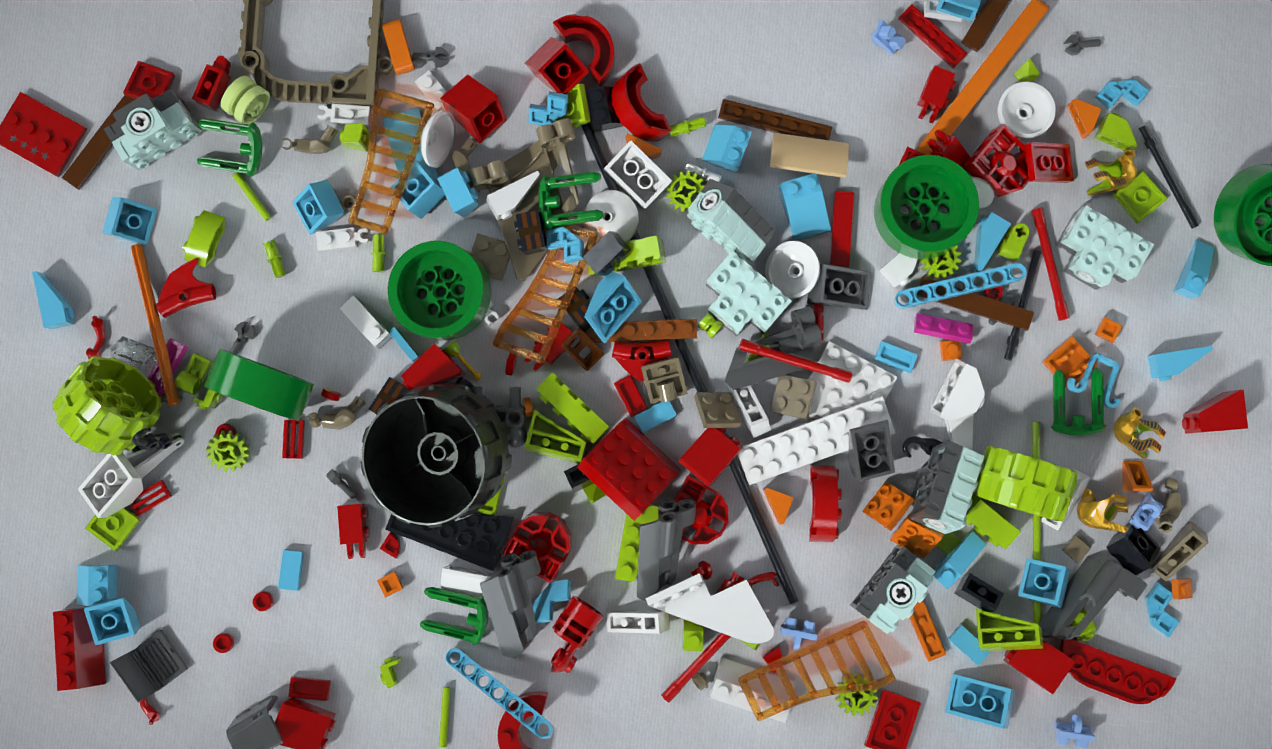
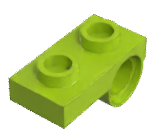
[175,353,213,396]

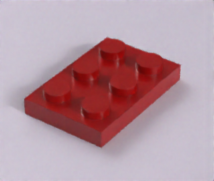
[1025,142,1074,183]
[864,689,921,749]

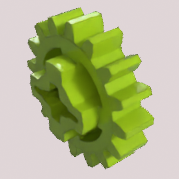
[665,171,704,212]
[919,245,961,279]
[206,430,250,472]
[834,672,878,716]

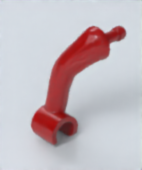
[86,316,106,359]
[737,572,779,589]
[140,698,160,725]

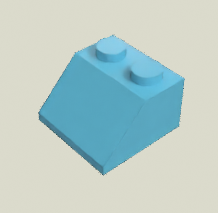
[702,125,752,173]
[390,161,445,219]
[437,168,479,217]
[293,180,345,235]
[102,197,157,245]
[1018,558,1070,609]
[77,565,117,606]
[84,597,141,646]

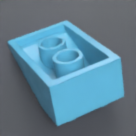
[777,173,831,241]
[584,271,642,343]
[945,674,1016,729]

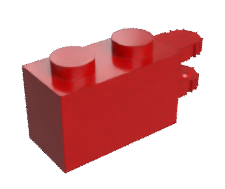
[191,56,231,111]
[917,65,956,124]
[927,129,970,171]
[524,321,577,372]
[337,503,370,559]

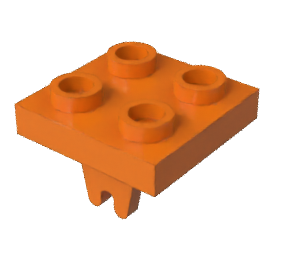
[1042,336,1098,390]
[862,481,915,531]
[890,514,943,558]

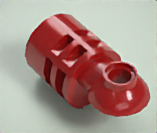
[551,595,604,673]

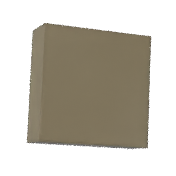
[1062,536,1091,563]

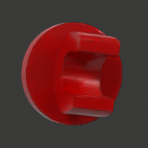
[691,561,713,580]

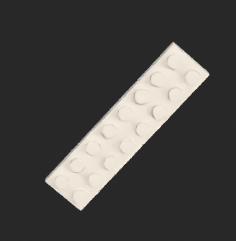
[738,396,896,485]

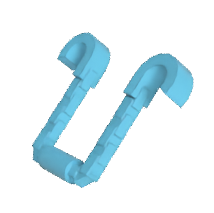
[1067,353,1121,408]

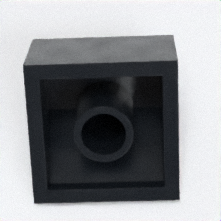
[585,86,623,133]
[1106,523,1161,575]

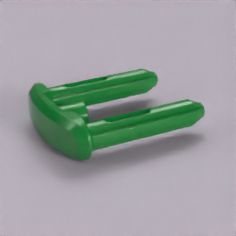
[197,118,262,177]
[539,171,604,230]
[1050,368,1107,436]
[420,587,489,646]

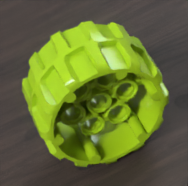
[52,356,162,456]
[973,446,1078,522]

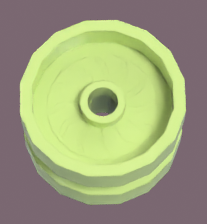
[221,75,270,125]

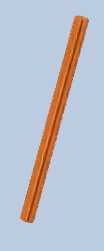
[131,244,180,406]

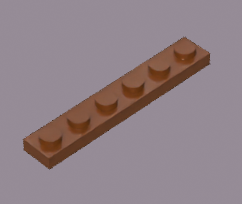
[584,319,698,343]

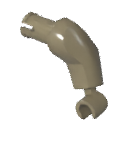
[282,125,339,154]
[452,138,480,193]
[308,396,366,430]
[1155,478,1182,533]

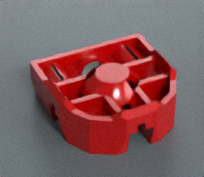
[963,124,1029,197]
[674,475,729,544]
[503,512,572,583]

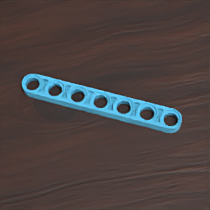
[894,263,1026,309]
[446,648,554,739]

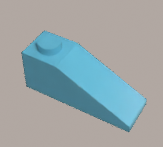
[973,211,1011,273]
[1174,240,1215,299]
[32,271,75,330]
[1148,346,1213,381]
[933,531,986,589]

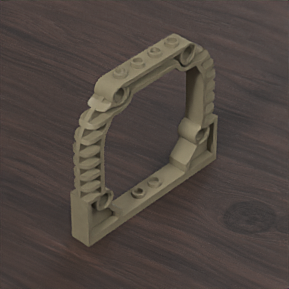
[238,0,385,109]

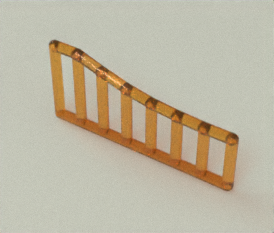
[348,89,434,234]
[493,225,598,363]
[738,621,896,721]

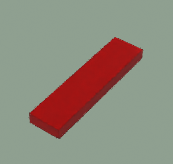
[898,4,967,69]
[829,191,854,268]

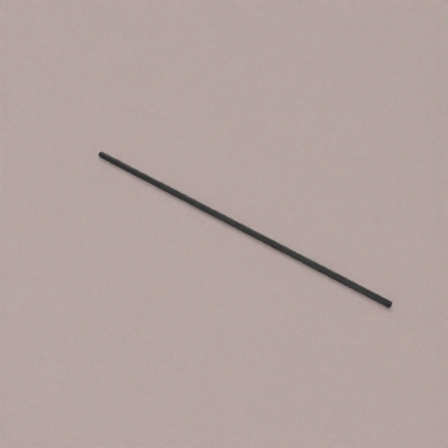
[581,122,799,604]

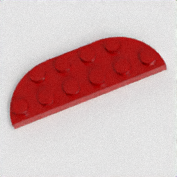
[1061,639,1177,704]

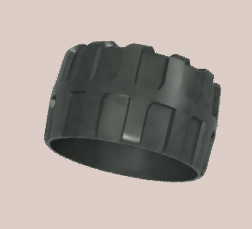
[360,383,512,528]

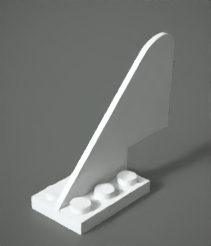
[645,574,774,644]

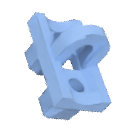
[871,20,906,54]
[1129,493,1164,531]
[780,617,817,651]
[1054,715,1095,749]

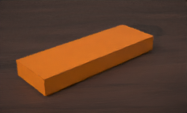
[909,600,946,662]

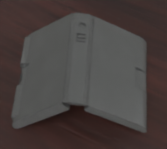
[110,630,188,703]
[226,695,284,749]

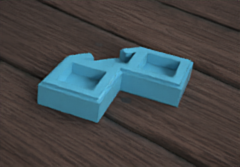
[1095,79,1149,109]
[528,91,568,126]
[547,227,584,264]
[533,579,571,623]
[1145,582,1180,637]

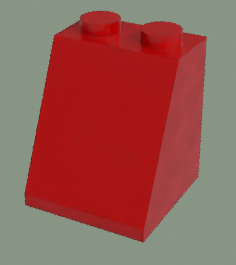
[525,37,589,94]
[440,74,507,143]
[401,343,466,390]
[1182,389,1248,434]
[678,428,743,486]
[1003,640,1075,694]
[275,697,336,749]

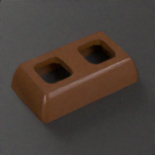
[562,328,604,371]

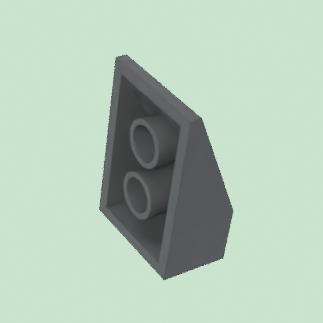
[807,264,871,310]
[848,420,895,482]

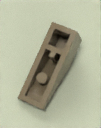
[1151,521,1209,582]

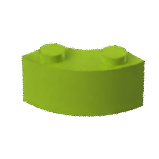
[183,210,225,268]

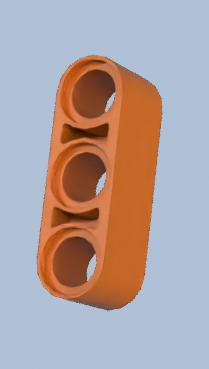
[382,19,415,75]

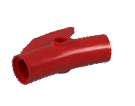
[155,258,216,318]
[612,340,672,382]

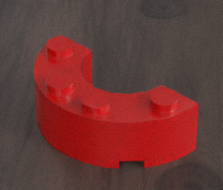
[553,14,615,87]
[612,63,671,142]
[809,465,842,542]
[497,691,548,749]

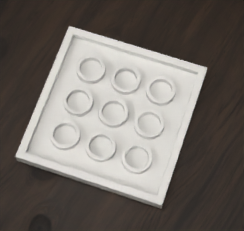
[809,341,897,420]

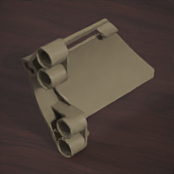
[469,118,580,281]

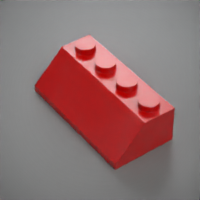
[53,608,106,691]

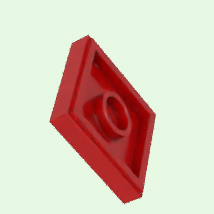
[123,61,175,99]

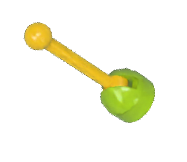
[443,340,481,380]

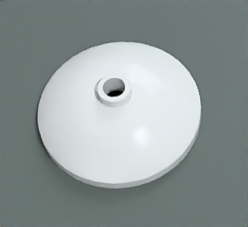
[997,82,1055,139]
[421,110,456,168]
[583,190,639,243]
[765,241,820,299]

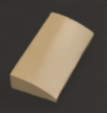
[770,133,849,178]

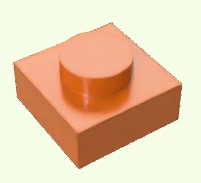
[1094,317,1122,343]
[939,340,962,361]
[377,571,404,598]
[1171,578,1193,599]

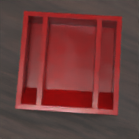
[577,417,682,521]

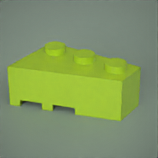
[525,410,586,464]
[965,494,1021,550]
[976,609,1043,652]

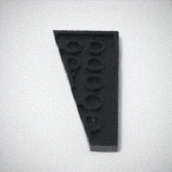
[385,514,515,571]

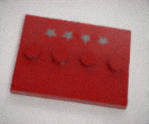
[0,92,87,177]

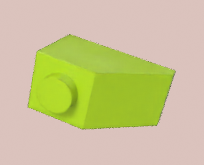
[1094,113,1137,151]
[340,123,371,152]
[683,619,704,652]

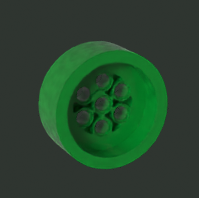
[874,155,979,259]
[1214,164,1272,266]
[388,241,491,341]
[204,349,314,421]

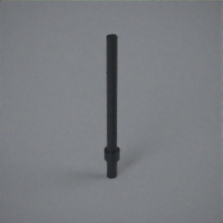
[1139,125,1199,229]
[1004,250,1041,361]

